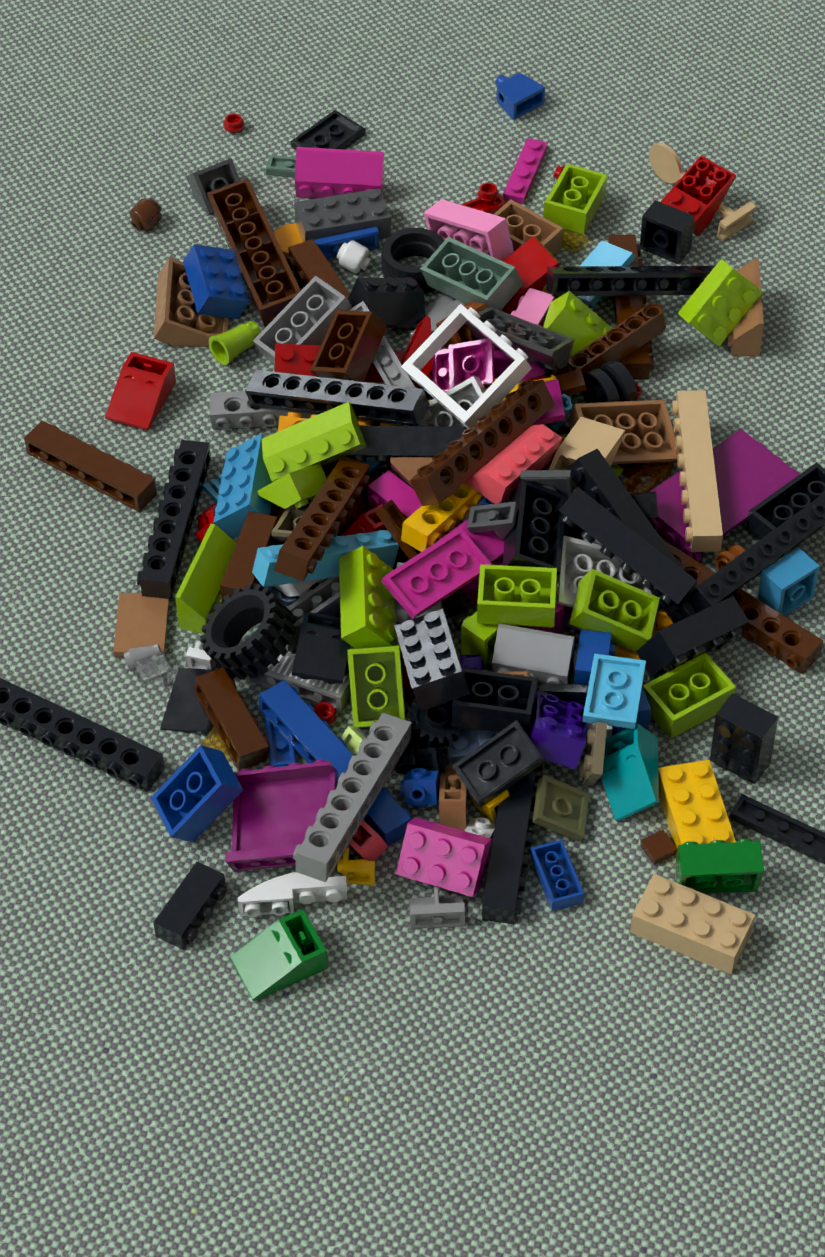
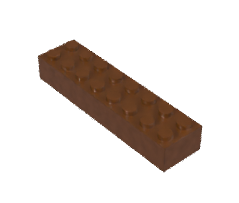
[207,178,301,328]

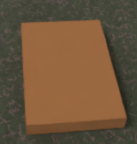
[113,593,170,657]

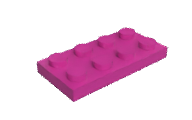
[381,527,492,619]

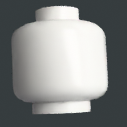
[336,240,371,274]

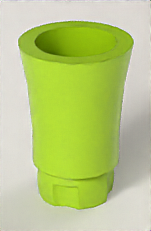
[208,321,261,365]

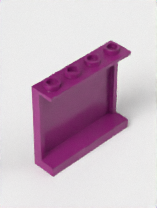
[225,760,338,872]

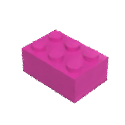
[396,817,492,897]

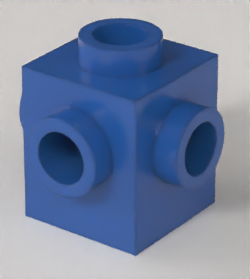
[400,768,440,808]

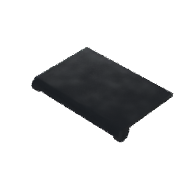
[160,668,229,737]

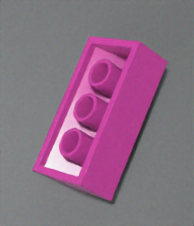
[295,147,385,199]

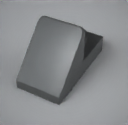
[467,502,518,540]

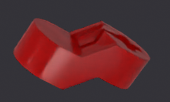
[194,504,223,543]

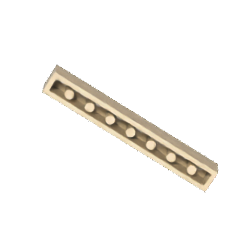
[672,390,723,552]

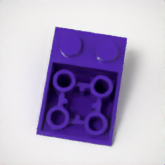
[529,693,587,770]

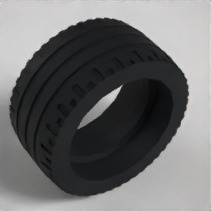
[381,227,444,294]

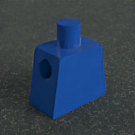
[495,73,545,120]

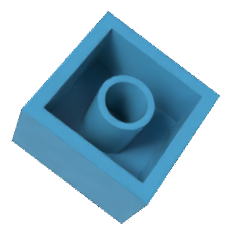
[757,548,820,616]

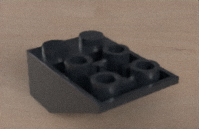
[292,611,351,684]

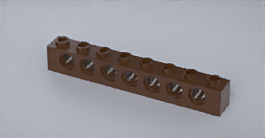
[410,379,555,506]
[275,455,371,581]
[662,539,823,674]

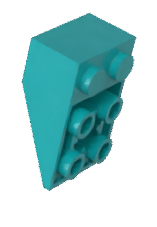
[601,723,659,822]

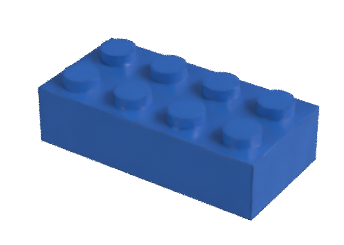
[530,840,584,911]

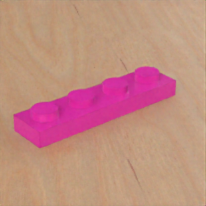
[503,138,548,205]

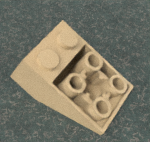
[549,417,626,489]

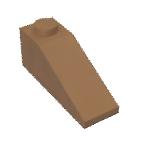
[439,766,467,830]

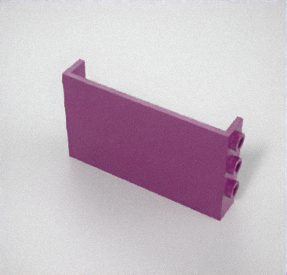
[648,429,800,563]

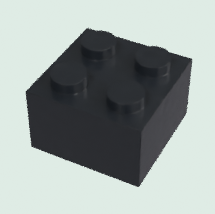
[640,200,695,265]

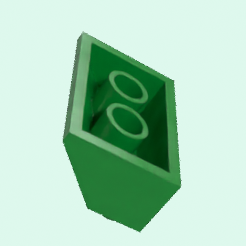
[676,839,764,894]

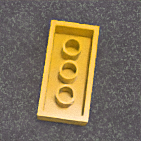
[658,760,736,849]

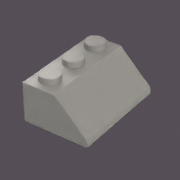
[492,623,574,687]

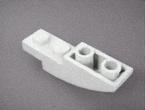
[238,872,348,917]

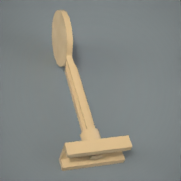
[649,142,757,242]

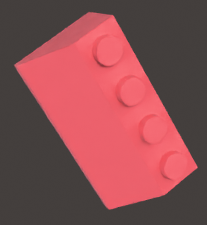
[465,424,562,504]

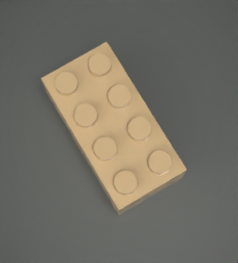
[630,874,755,975]

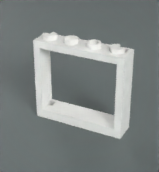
[401,304,532,428]

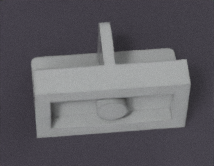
[409,887,465,929]

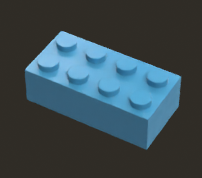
[213,434,272,539]

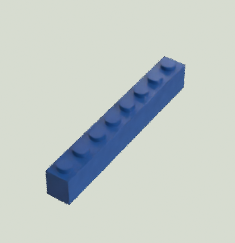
[259,680,412,847]

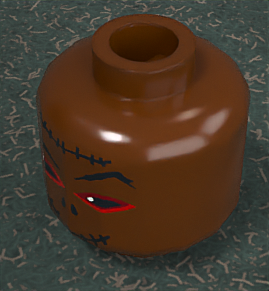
[129,198,162,231]

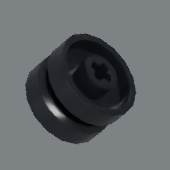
[582,360,638,403]

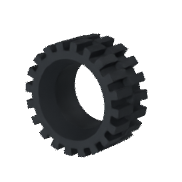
[200,584,296,680]

